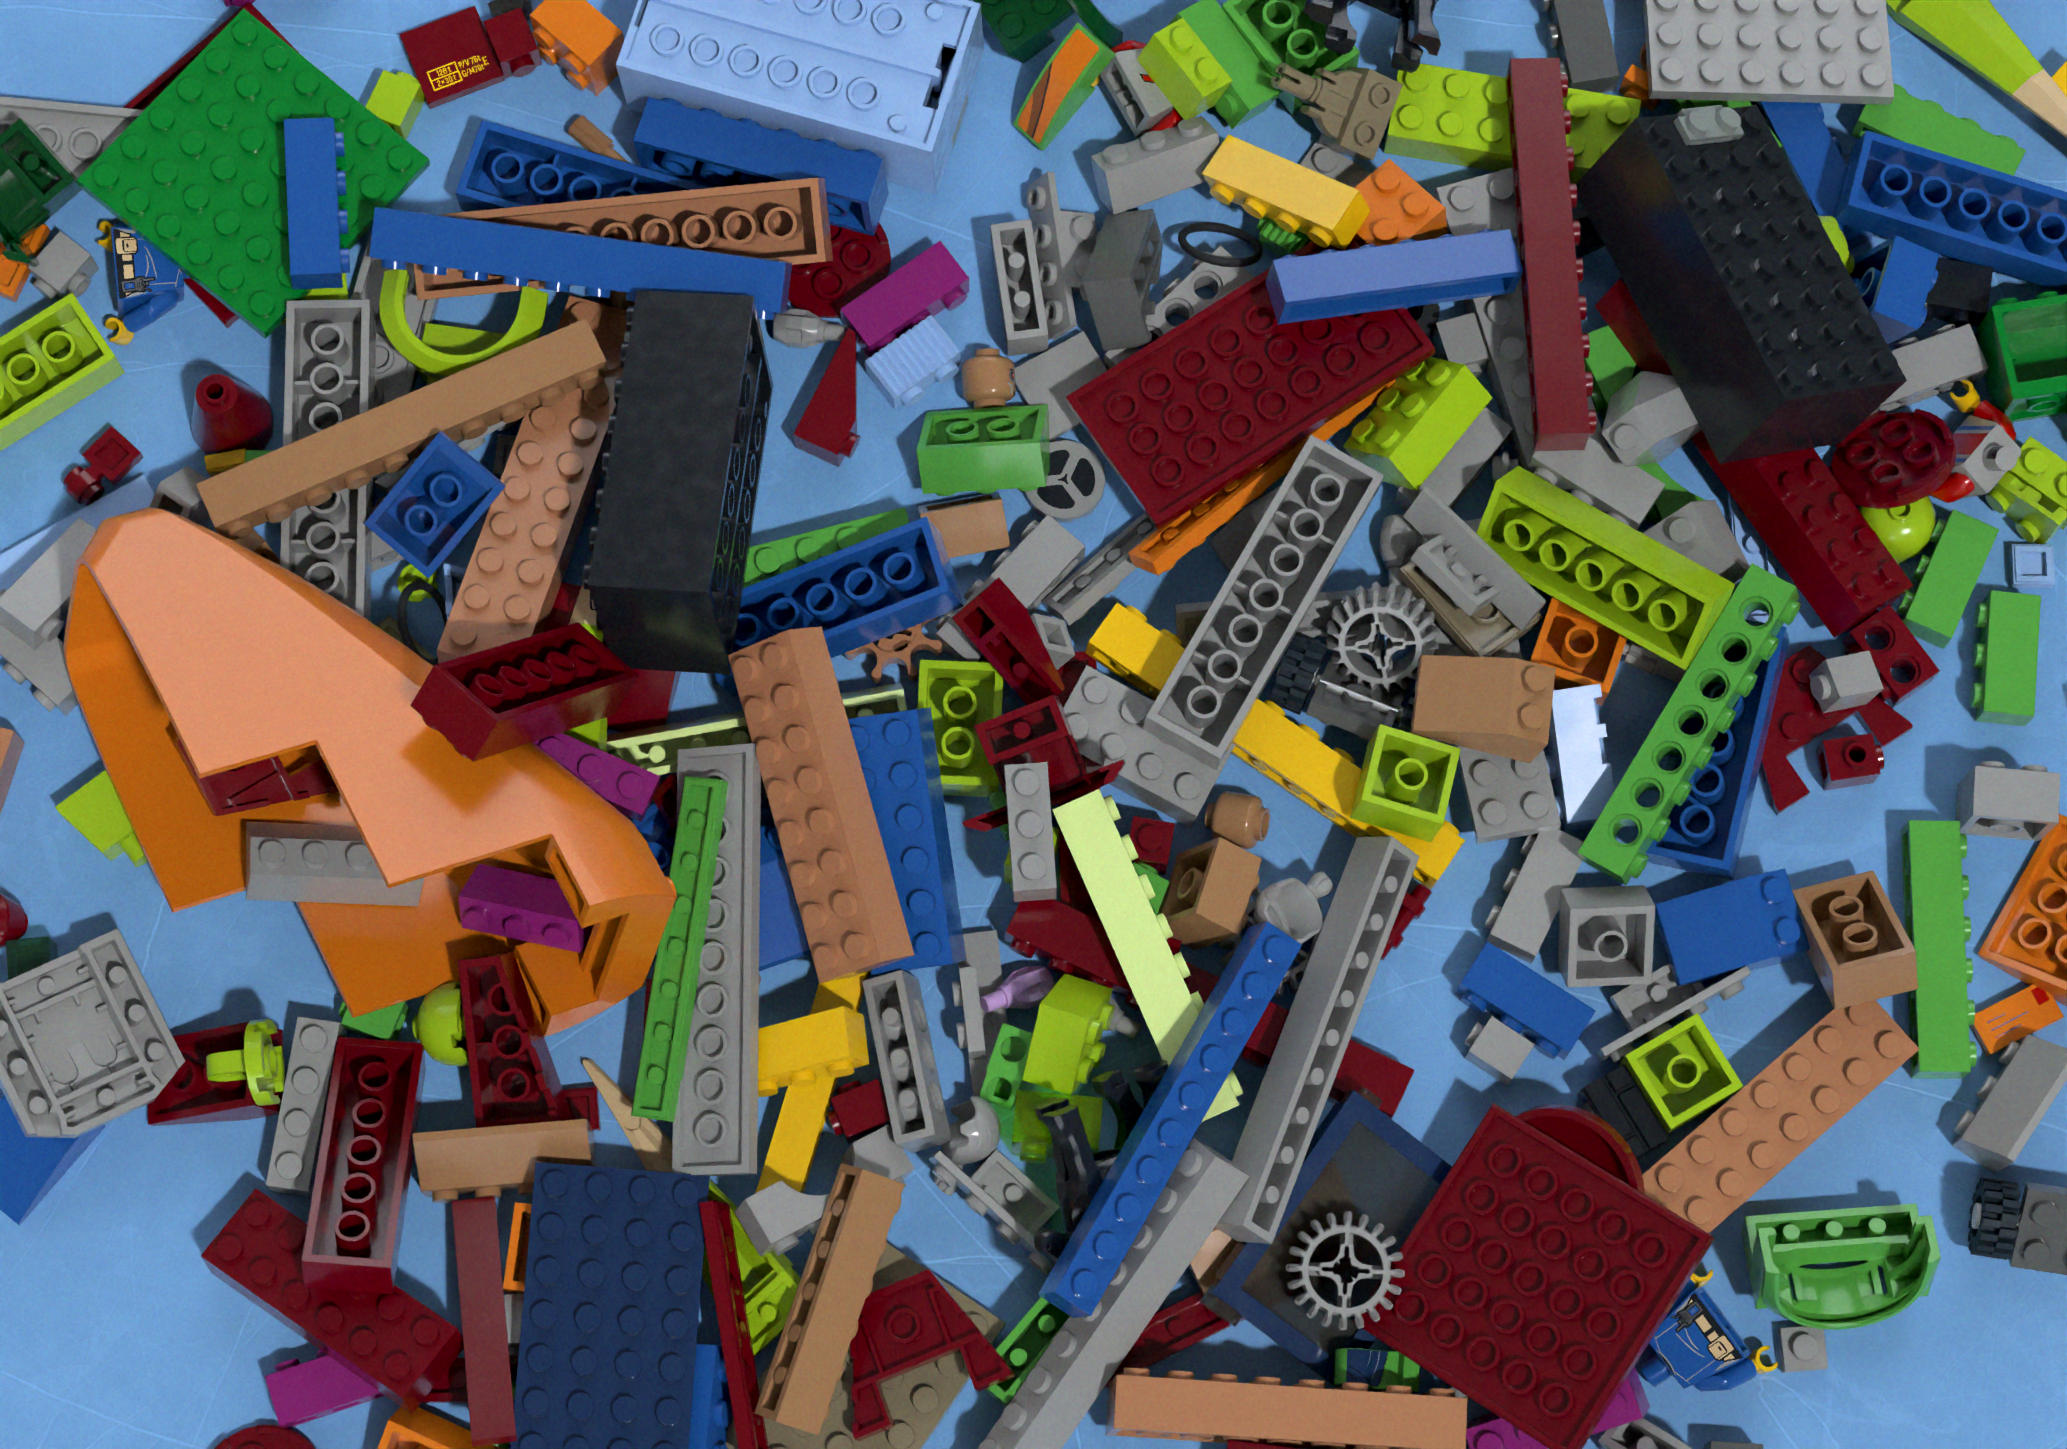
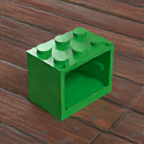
[1974,291,2067,423]

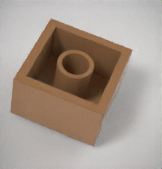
[1158,837,1262,951]

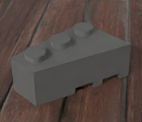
[1080,209,1163,351]

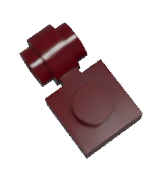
[63,426,143,506]

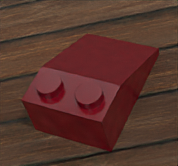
[148,1022,283,1126]

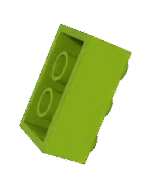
[1343,357,1493,491]
[917,660,1004,797]

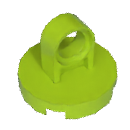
[206,1019,285,1106]

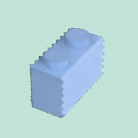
[865,315,961,409]

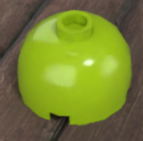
[1855,496,1936,564]
[412,981,469,1067]

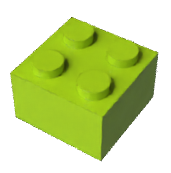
[1350,724,1461,842]
[1022,973,1115,1096]
[1618,1013,1744,1134]

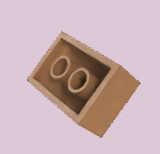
[1410,655,1556,763]

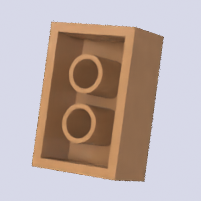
[1792,870,1918,1010]

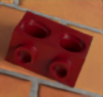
[1842,604,1940,708]

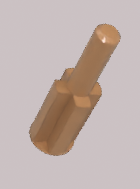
[568,115,630,164]

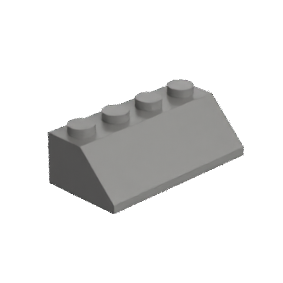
[246,822,424,906]

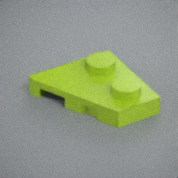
[1985,471,2067,544]

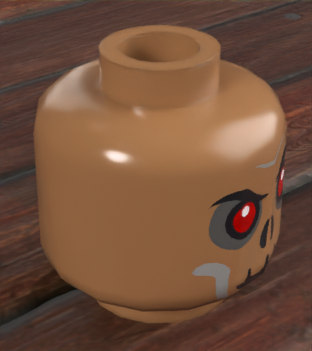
[961,348,1016,409]

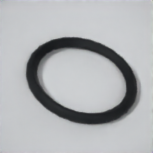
[1178,222,1263,267]
[397,581,447,666]

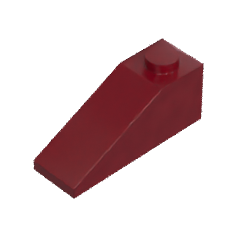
[793,328,860,467]
[952,577,1065,705]

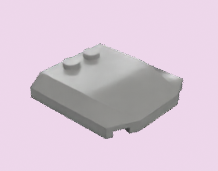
[0,928,185,1138]

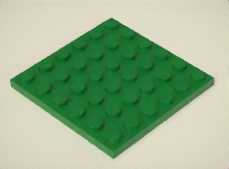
[77,8,430,339]

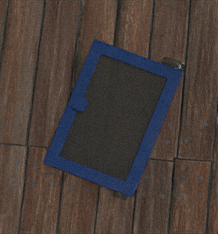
[1200,1087,1452,1388]

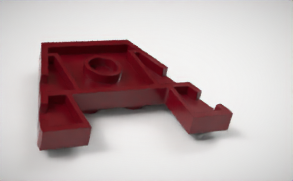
[1760,645,1913,816]
[173,736,339,816]
[850,1269,1015,1441]

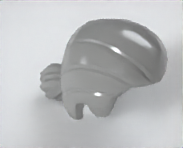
[1254,871,1334,944]
[933,1096,1001,1196]

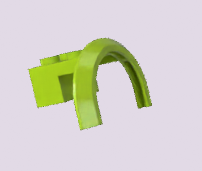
[379,269,549,385]

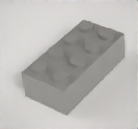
[1063,665,1235,828]

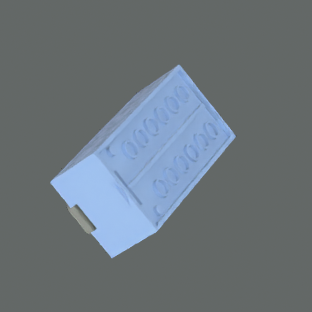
[616,0,984,195]

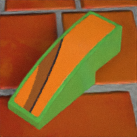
[1013,22,1116,151]

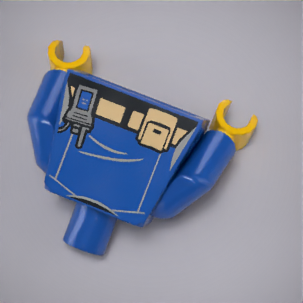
[97,221,191,346]
[1640,1270,1778,1392]

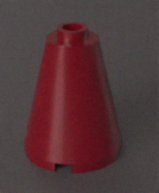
[191,374,274,455]

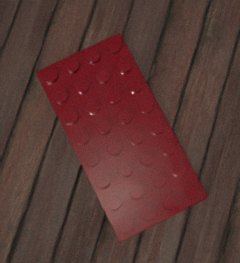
[1066,238,1435,530]

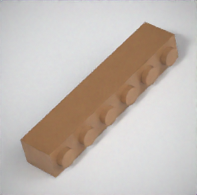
[754,1163,905,1435]

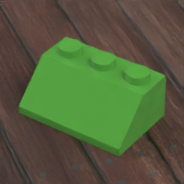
[916,404,1050,496]

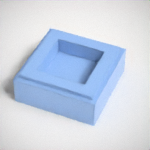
[2009,544,2055,588]

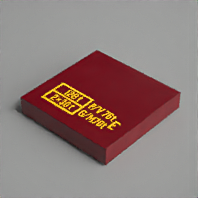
[400,6,505,109]

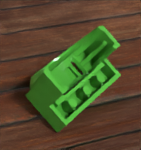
[1741,1203,1941,1330]

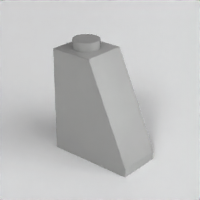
[1601,371,1702,467]

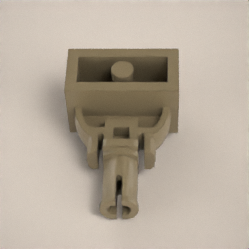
[1271,62,1403,160]

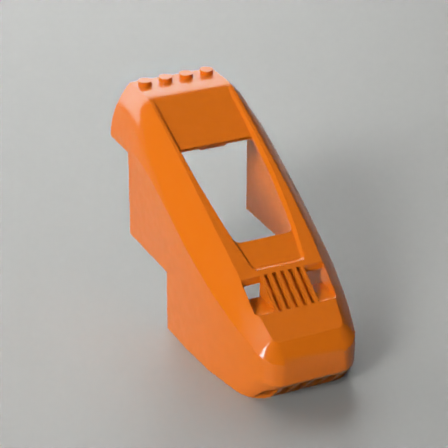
[63,507,677,1037]

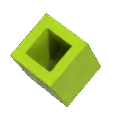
[365,69,426,140]

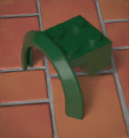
[974,0,1123,64]
[0,118,82,267]

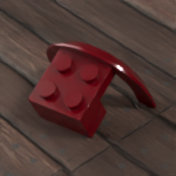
[962,695,1126,832]

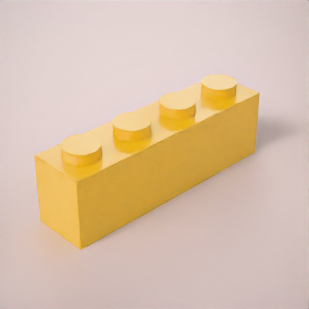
[1202,134,1371,251]
[758,1006,869,1097]

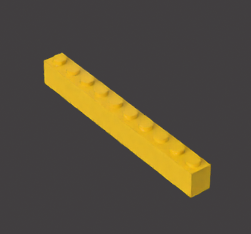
[1085,603,1465,890]

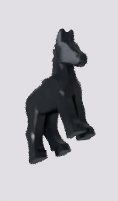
[1303,0,1441,73]
[1034,1060,1169,1269]

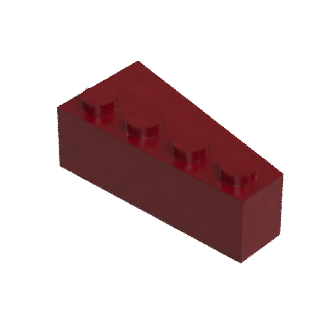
[458,952,573,1128]

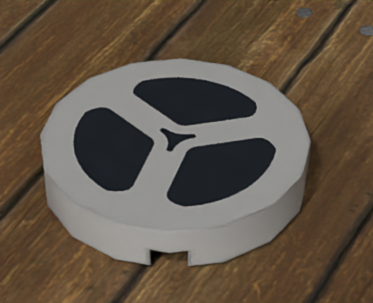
[1025,440,1106,523]

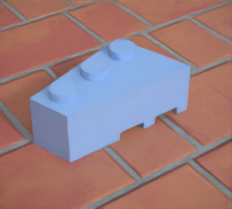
[1545,684,1614,832]

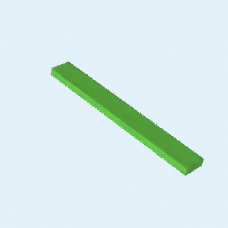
[631,776,728,1122]

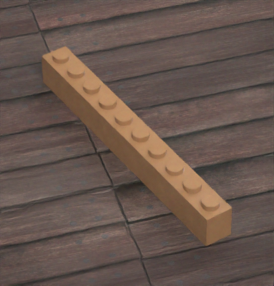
[196,318,610,540]

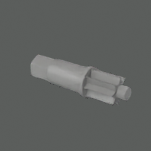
[1622,641,1688,684]

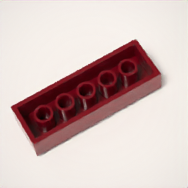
[410,622,639,762]
[302,1037,426,1294]
[201,1188,464,1414]

